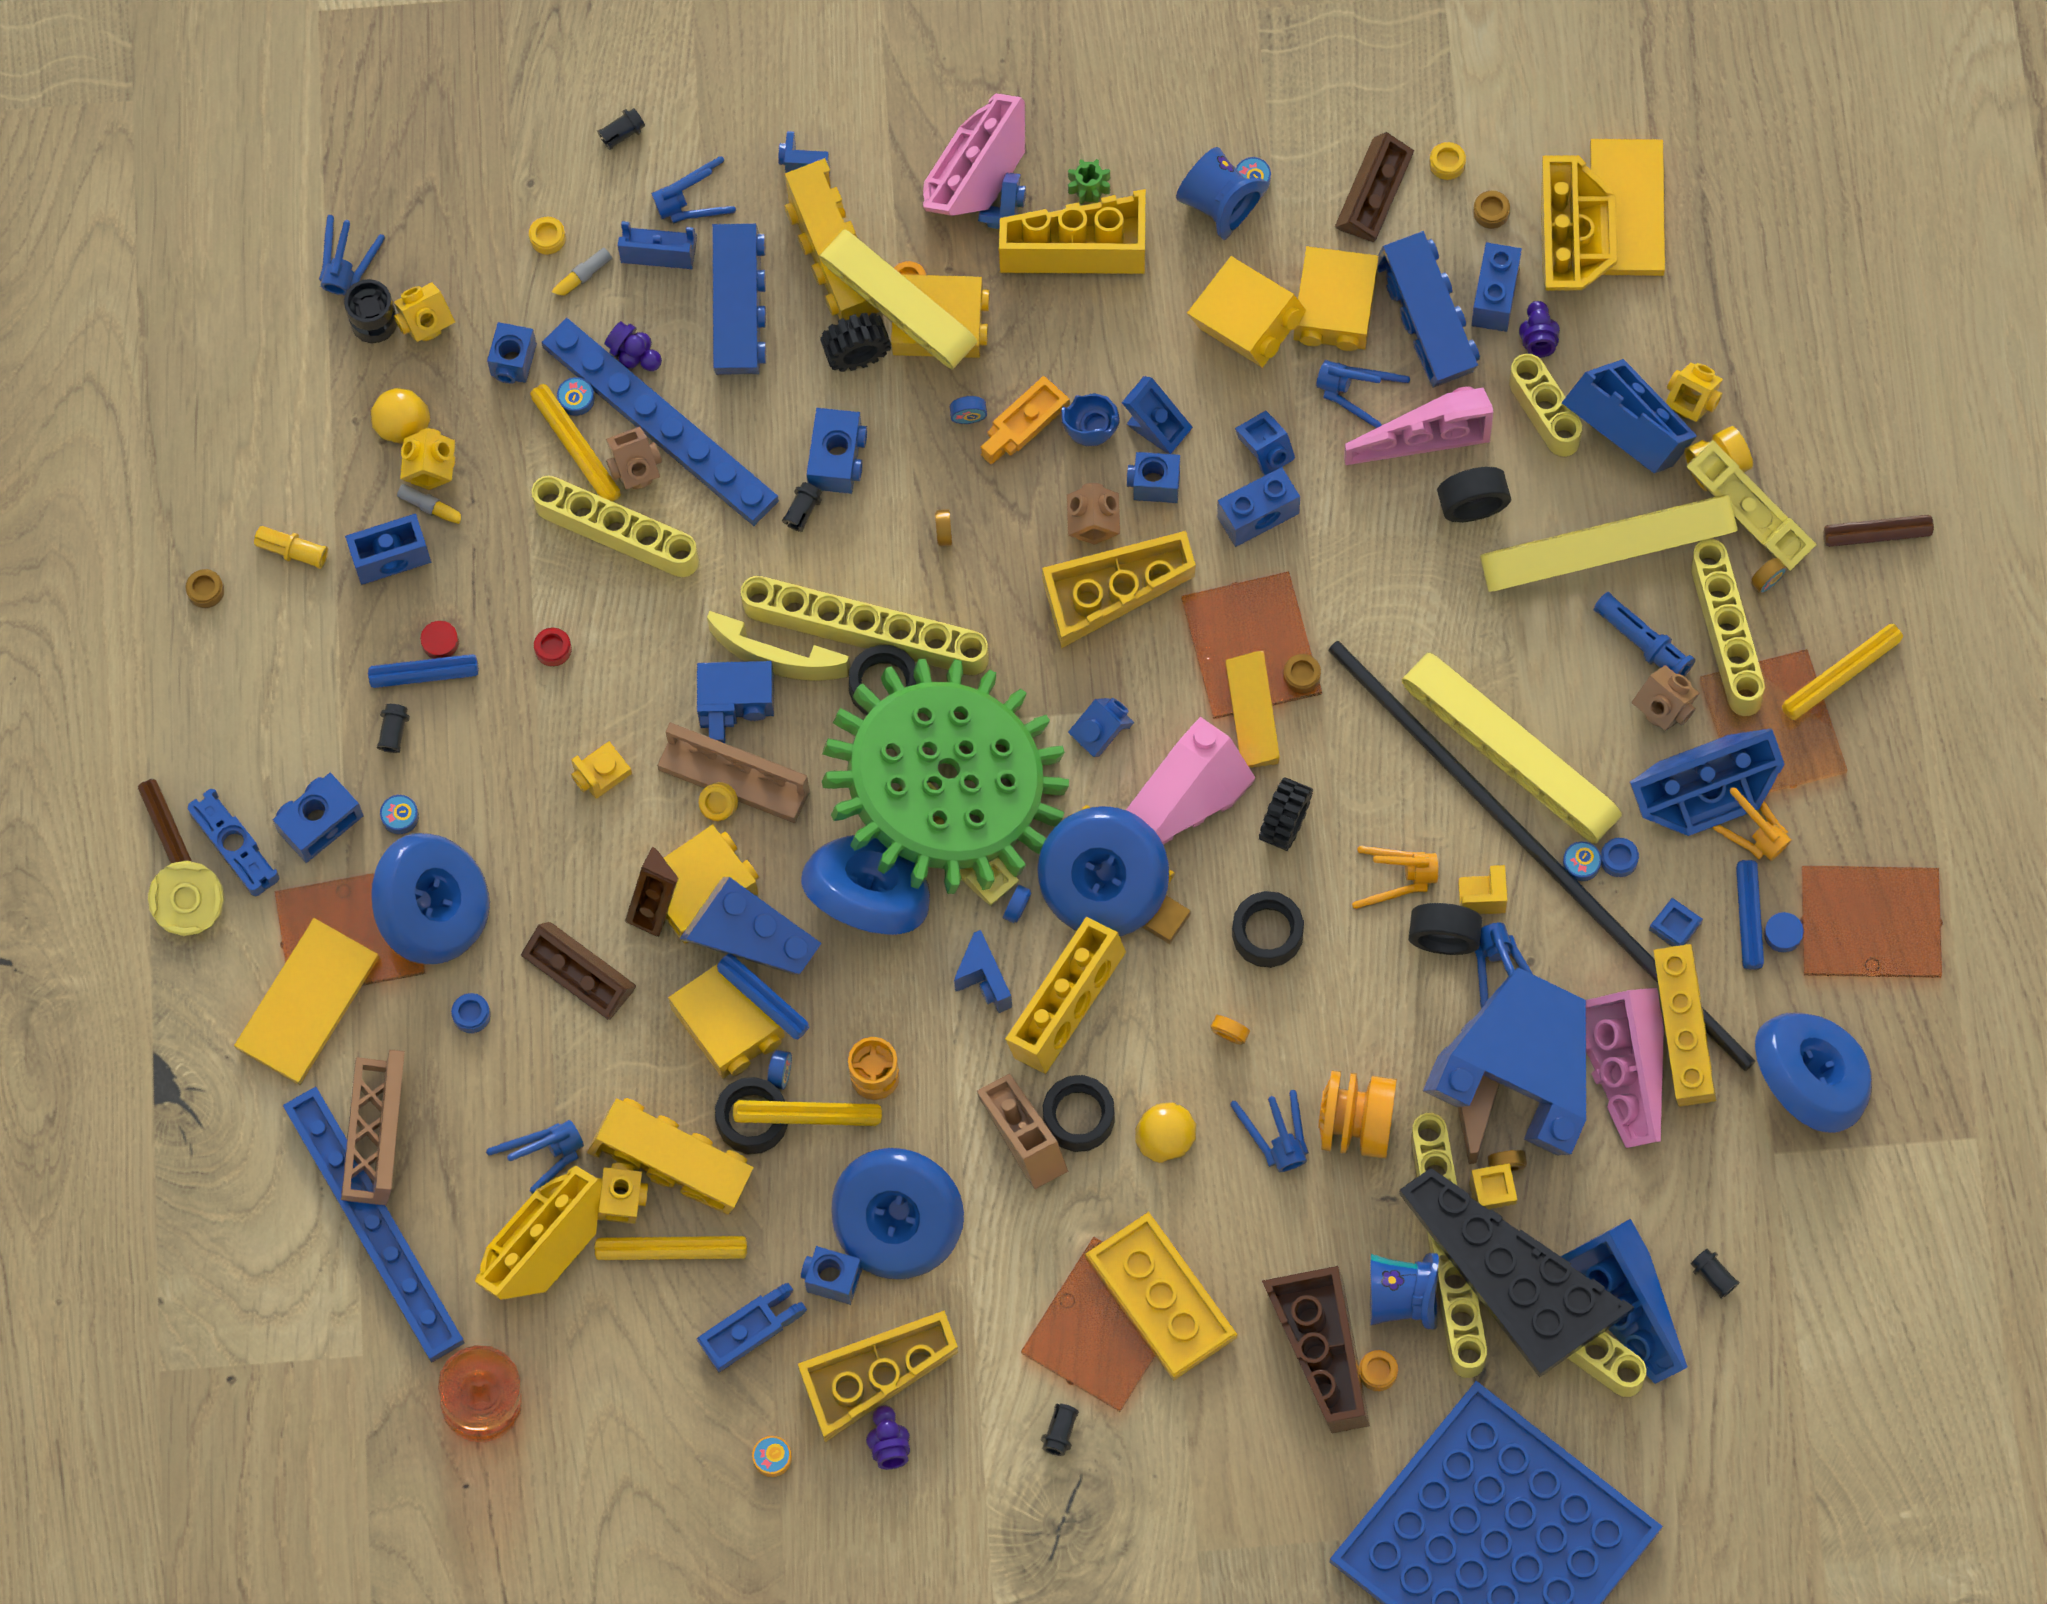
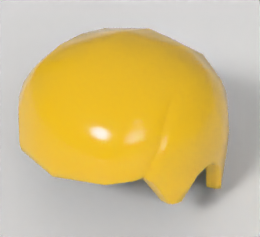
[370,388,431,444]
[1135,1102,1196,1163]

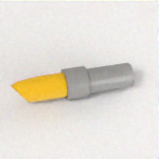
[551,248,612,296]
[397,484,461,524]

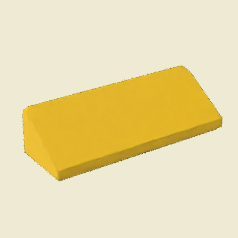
[1225,651,1280,768]

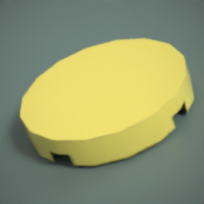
[148,861,225,936]

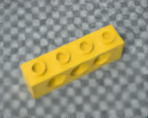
[1005,917,1126,1074]
[1653,944,1717,1107]

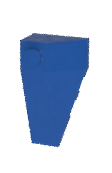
[1561,1219,1688,1384]

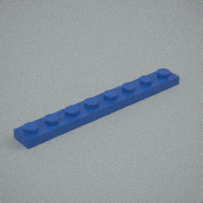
[542,318,779,526]
[283,1086,465,1363]

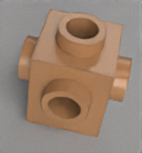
[606,427,662,489]
[1067,483,1120,545]
[1631,665,1700,731]

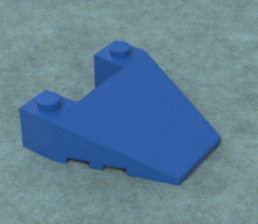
[1423,968,1586,1156]

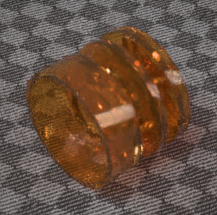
[438,1345,522,1442]

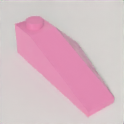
[1344,387,1493,465]
[1126,717,1255,845]
[1586,988,1664,1148]

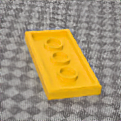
[1590,139,1665,276]
[234,918,380,1085]
[1085,1212,1238,1381]

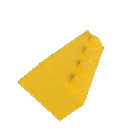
[784,158,880,321]
[999,189,1146,274]
[1042,531,1196,649]
[587,1098,754,1215]
[798,1310,958,1442]

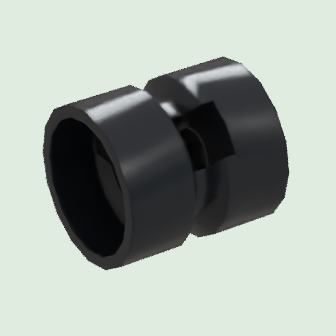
[344,279,397,343]

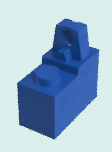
[697,661,774,743]

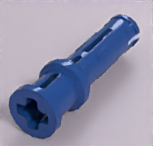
[1593,592,1695,677]

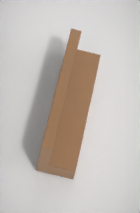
[657,722,810,823]
[341,1049,405,1206]

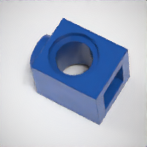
[487,322,537,384]
[1127,452,1180,503]
[801,1246,862,1305]

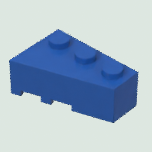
[680,877,822,974]

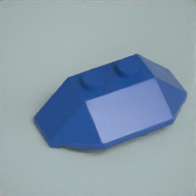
[1630,728,1785,836]

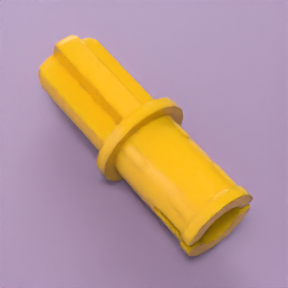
[254,526,328,569]

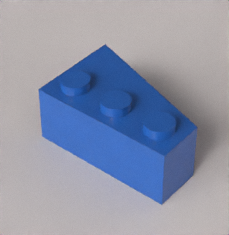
[1562,359,1697,474]

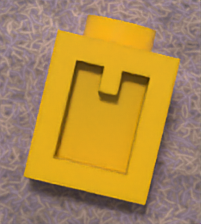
[571,741,632,799]

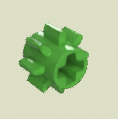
[1068,159,1111,205]

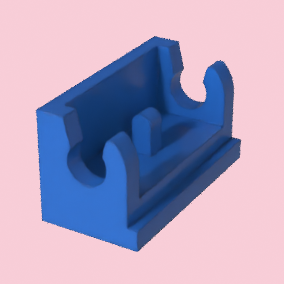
[617,221,697,269]

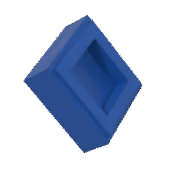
[1649,898,1703,947]

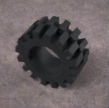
[820,313,892,372]
[1259,777,1313,851]

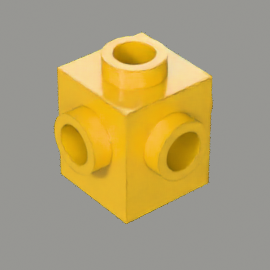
[394,282,455,342]
[1665,363,1723,422]
[400,428,455,490]
[597,1163,648,1224]

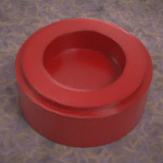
[420,621,459,659]
[534,627,572,667]

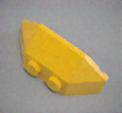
[1541,155,1617,291]
[475,1166,602,1300]

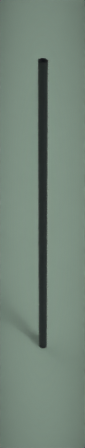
[1328,641,1756,1071]

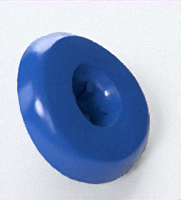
[1038,806,1169,936]
[372,833,490,964]
[801,835,930,935]
[1755,1013,1872,1133]
[831,1148,964,1280]

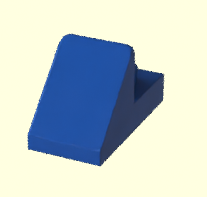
[1122,376,1193,454]
[954,930,1012,1013]

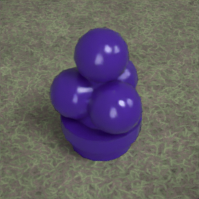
[1518,301,1560,358]
[604,321,662,371]
[866,1405,910,1470]

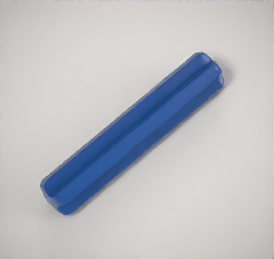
[368,654,479,688]
[1736,860,1764,970]
[717,954,809,1040]

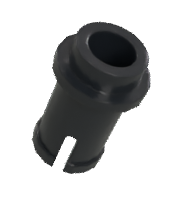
[597,108,645,150]
[782,482,822,532]
[377,703,410,753]
[1690,1248,1740,1299]
[1041,1403,1079,1456]

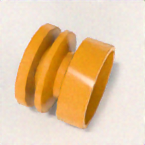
[1318,1070,1397,1159]

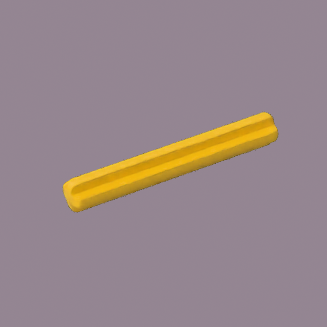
[530,384,621,502]
[1782,624,1903,720]
[733,1100,882,1126]
[594,1236,747,1260]

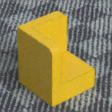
[1458,865,1508,914]
[1469,1163,1518,1209]

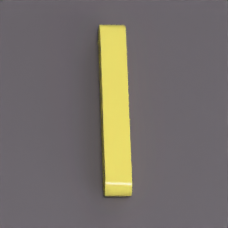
[1480,494,1738,592]
[741,576,989,675]
[1401,653,1622,844]
[1411,1113,1487,1378]

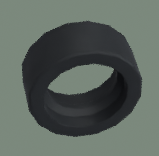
[1437,466,1512,523]
[849,645,916,715]
[1232,891,1304,968]
[1408,903,1483,955]
[1042,1075,1115,1152]
[715,1077,788,1154]

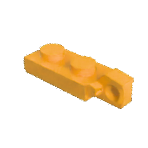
[981,376,1070,465]

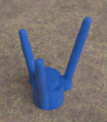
[651,156,736,224]
[319,215,385,295]
[1316,360,1410,428]
[1474,922,1532,1009]
[1230,1090,1309,1172]
[486,1120,584,1194]

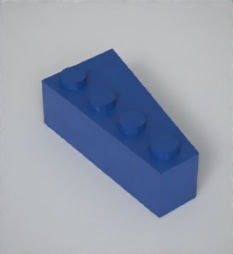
[712,223,766,375]
[1377,231,1480,388]

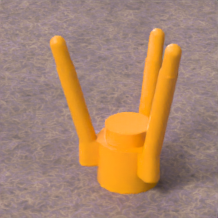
[1713,787,1792,861]
[1352,846,1438,909]

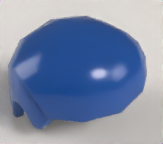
[1061,393,1120,447]

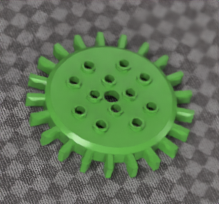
[822,658,1069,894]

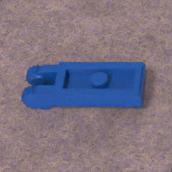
[697,1283,807,1373]

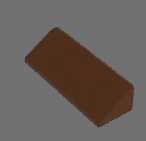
[1335,132,1415,242]
[625,847,679,937]
[521,922,636,1020]

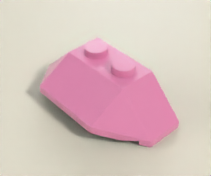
[923,93,1025,216]

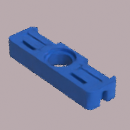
[188,789,280,896]

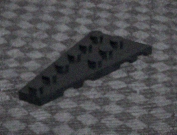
[1399,1168,1634,1378]

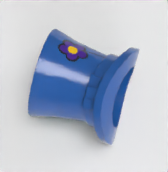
[1176,147,1269,240]
[1370,1253,1439,1330]

